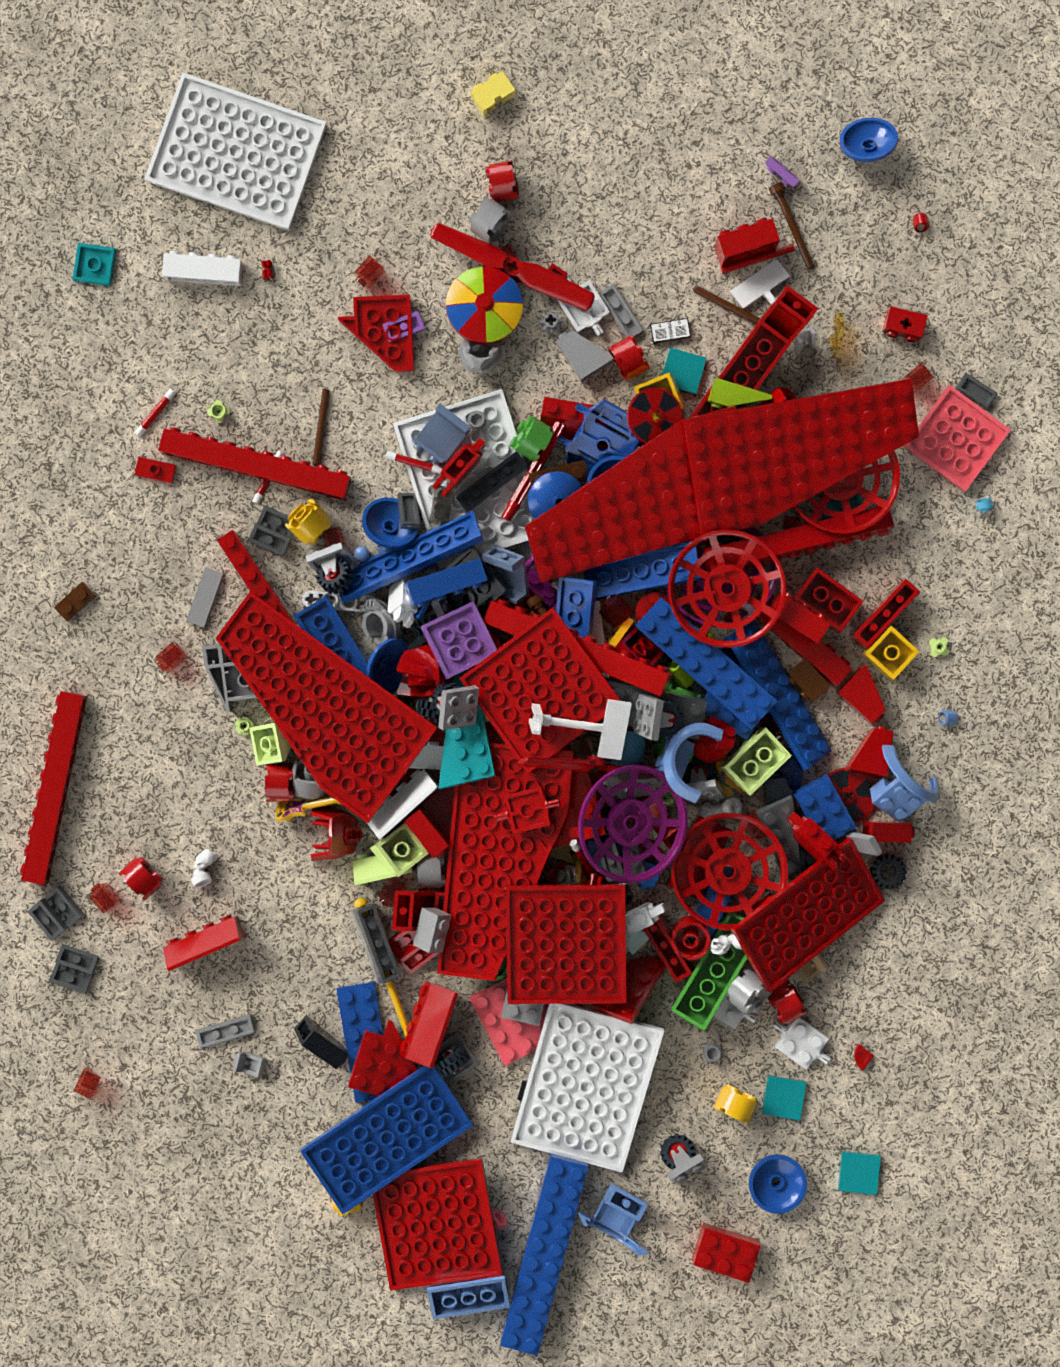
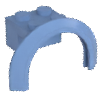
[655,723,723,803]
[870,745,940,823]
[578,1182,649,1256]

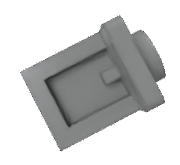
[233,1052,267,1078]

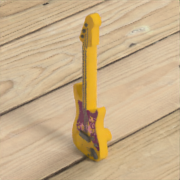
[275,797,341,822]

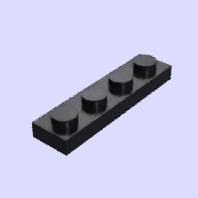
[456,452,528,513]

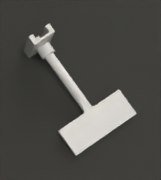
[730,259,816,357]
[529,699,632,760]

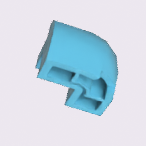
[611,731,646,765]

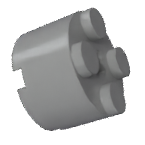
[469,197,512,244]
[291,759,326,800]
[415,851,445,890]
[727,969,773,1015]

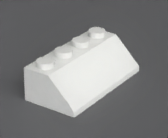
[368,769,439,840]

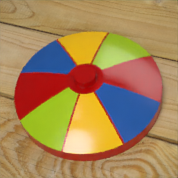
[446,267,523,344]

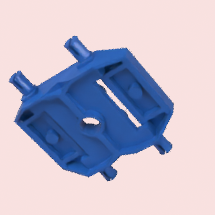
[557,399,644,475]

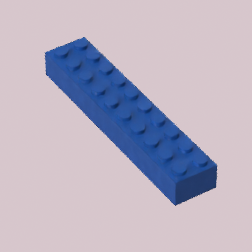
[500,1153,588,1356]

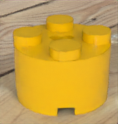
[285,499,332,544]
[713,1084,758,1125]

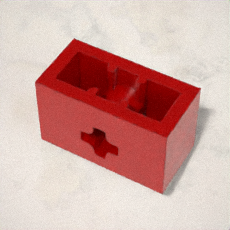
[882,306,928,343]

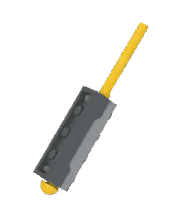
[351,898,408,1038]

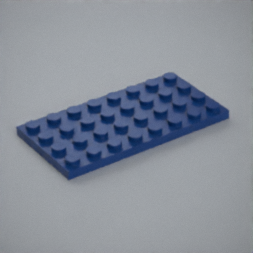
[300,1066,473,1215]

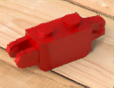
[432,438,486,497]
[787,812,846,870]

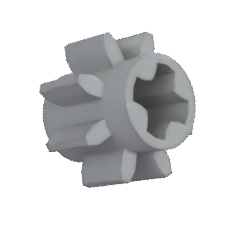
[539,309,563,335]

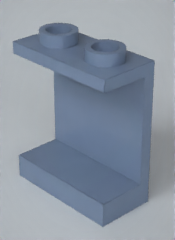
[412,403,471,466]
[482,546,529,604]

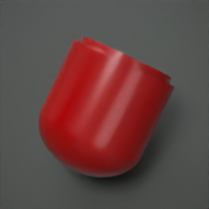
[913,213,929,232]

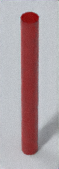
[720,244,795,274]

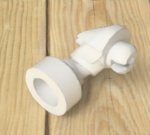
[702,797,742,818]
[191,849,217,888]
[710,933,742,955]

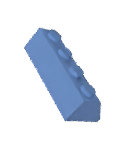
[427,1276,510,1320]

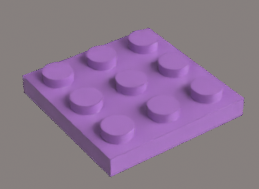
[420,601,497,680]

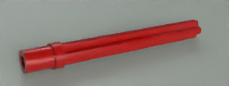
[501,421,565,522]

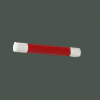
[134,389,176,437]
[252,450,284,504]
[385,451,443,474]
[570,840,599,878]

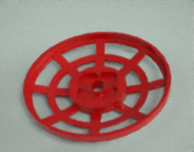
[793,451,900,534]
[668,530,786,648]
[671,813,788,930]

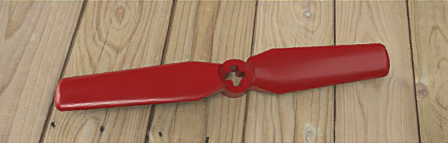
[430,223,595,311]
[517,755,656,774]

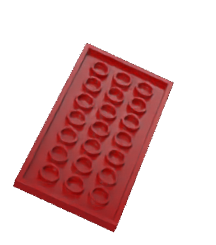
[731,838,885,993]

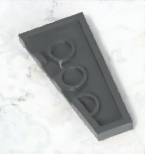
[756,795,801,876]

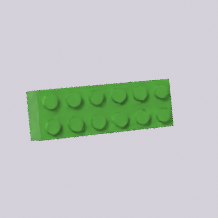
[671,912,748,1032]

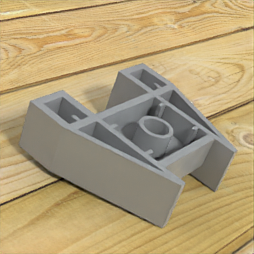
[202,644,257,712]

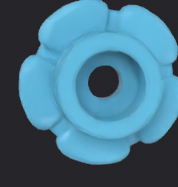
[976,498,994,513]

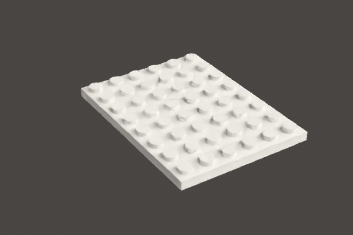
[145,73,327,231]
[393,389,534,569]
[511,1004,664,1172]

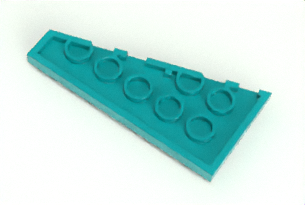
[438,666,496,790]

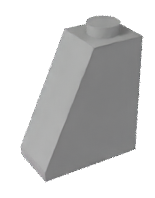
[556,330,614,382]

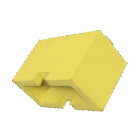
[471,71,515,116]

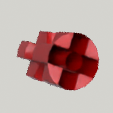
[261,260,274,280]

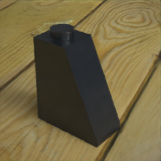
[763,771,805,818]
[294,1015,349,1069]

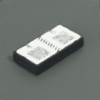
[650,318,691,344]

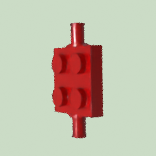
[494,786,561,834]

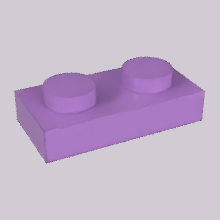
[765,156,801,188]
[383,311,425,342]

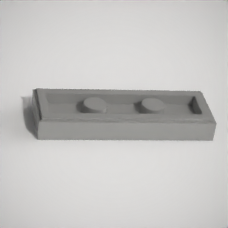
[598,283,644,338]
[186,567,224,628]
[839,832,882,856]
[195,1014,256,1049]

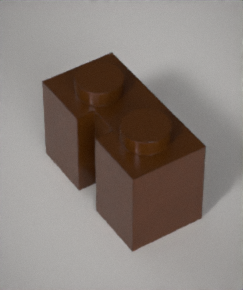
[786,658,831,702]

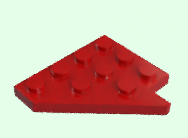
[338,294,414,372]
[581,955,666,1024]
[347,1019,417,1096]

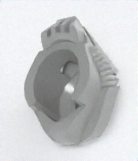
[458,339,502,374]
[362,599,401,646]

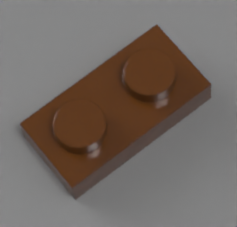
[54,582,96,622]

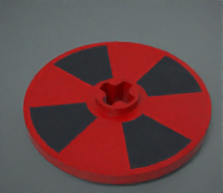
[627,387,683,444]
[828,767,875,824]

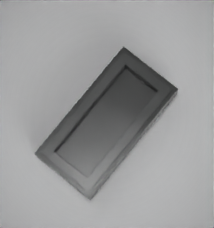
[955,373,998,410]
[397,493,421,529]

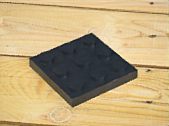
[446,545,509,615]

